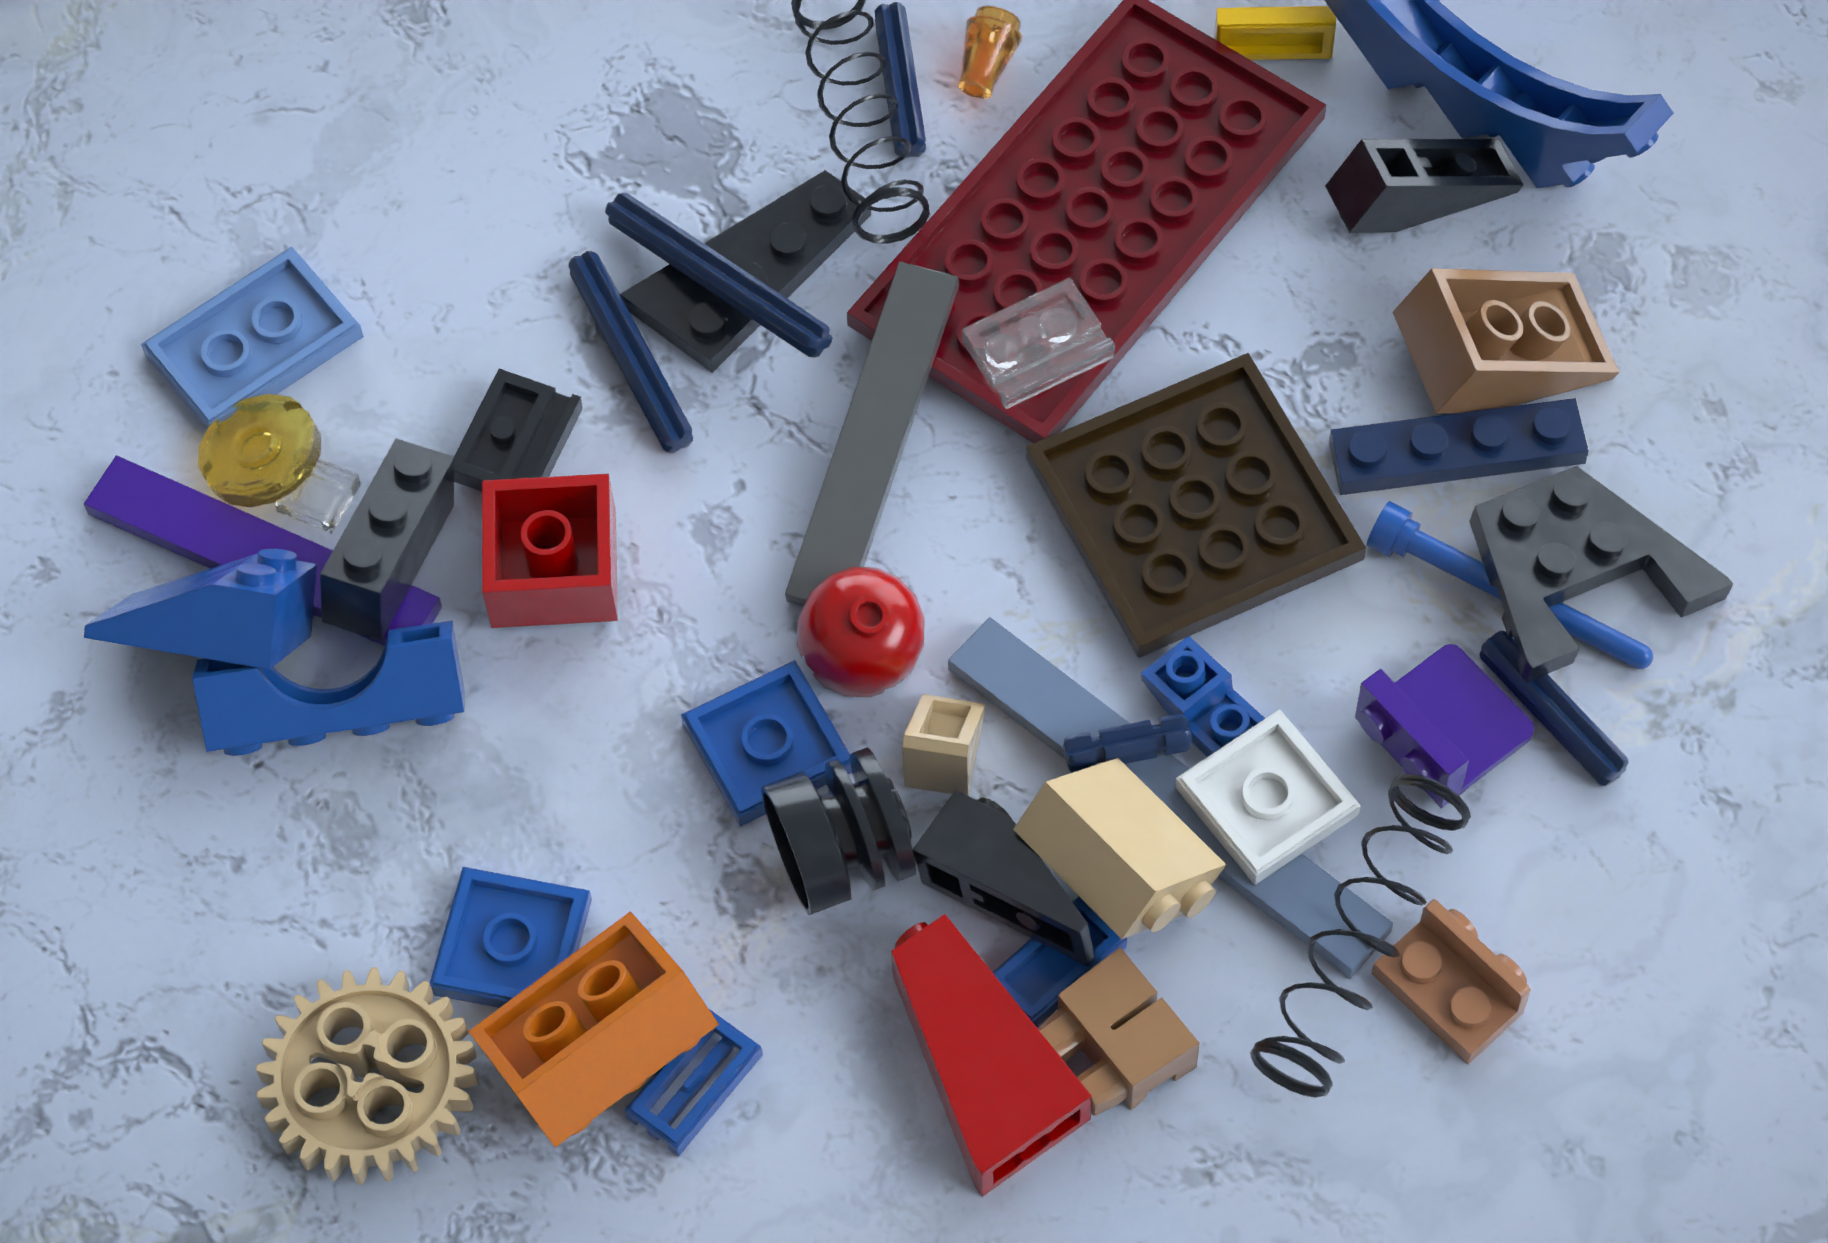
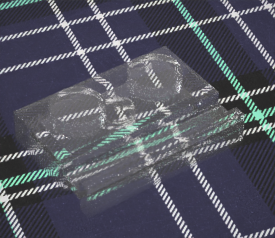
[962,278,1115,409]

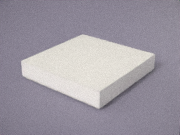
[1175,709,1361,885]

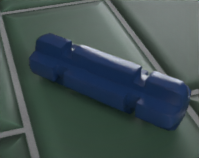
[1063,714,1192,773]

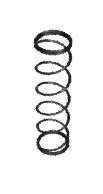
[791,0,930,244]
[1250,774,1471,1098]

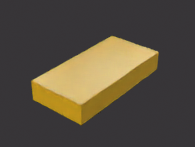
[1214,6,1336,60]

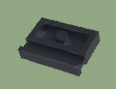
[454,368,583,492]

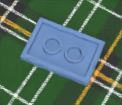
[141,246,364,436]

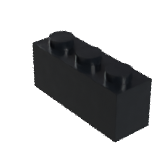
[320,438,454,641]

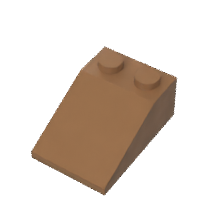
[1392,268,1619,414]

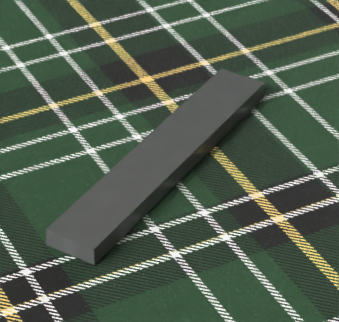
[785,261,959,606]

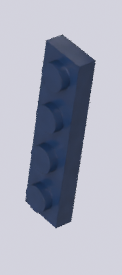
[1329,398,1589,495]

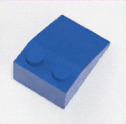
[84,549,317,670]

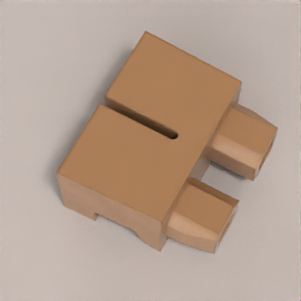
[1038,947,1200,1116]

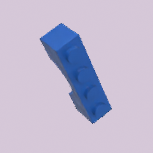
[192,620,465,756]

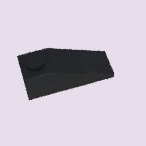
[1325,139,1524,233]
[912,790,1094,966]

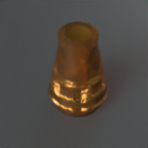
[958,6,1022,99]

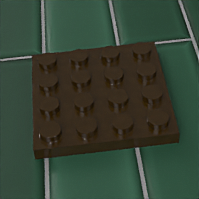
[1026,353,1366,658]

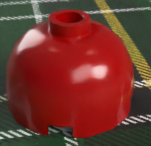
[797,567,925,698]

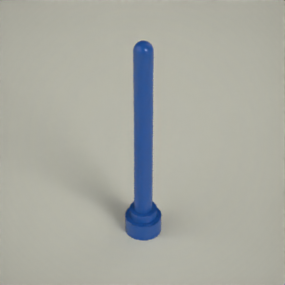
[1366,501,1653,669]

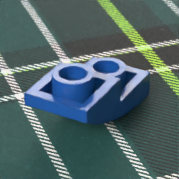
[1141,636,1266,757]

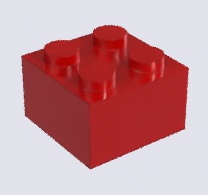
[482,473,618,628]

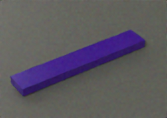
[84,455,442,646]

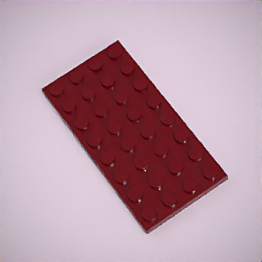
[847,0,1326,443]

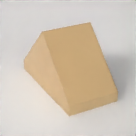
[902,694,986,796]

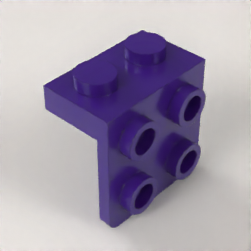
[1355,644,1534,809]

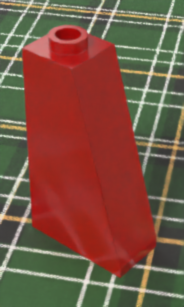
[891,914,1092,1197]

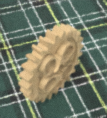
[256,967,478,1185]

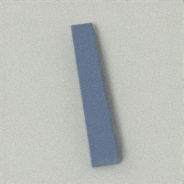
[948,617,1393,979]

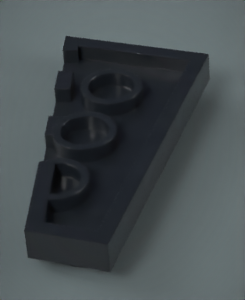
[620,170,871,373]

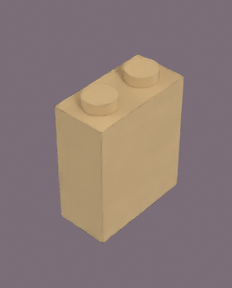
[1013,758,1226,939]

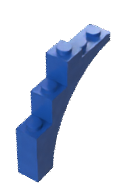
[1324,0,1674,188]

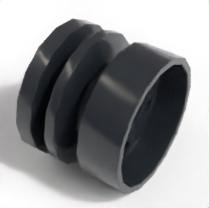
[761,747,916,915]

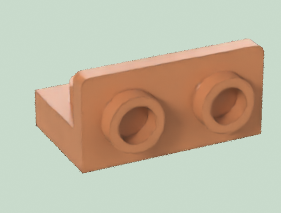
[1371,899,1531,1064]

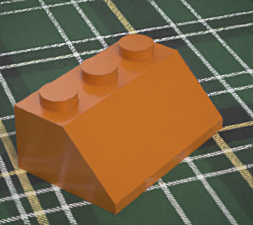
[468,911,719,1148]

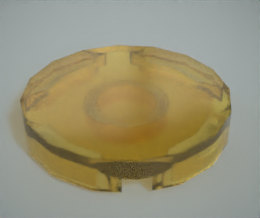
[198,394,321,508]

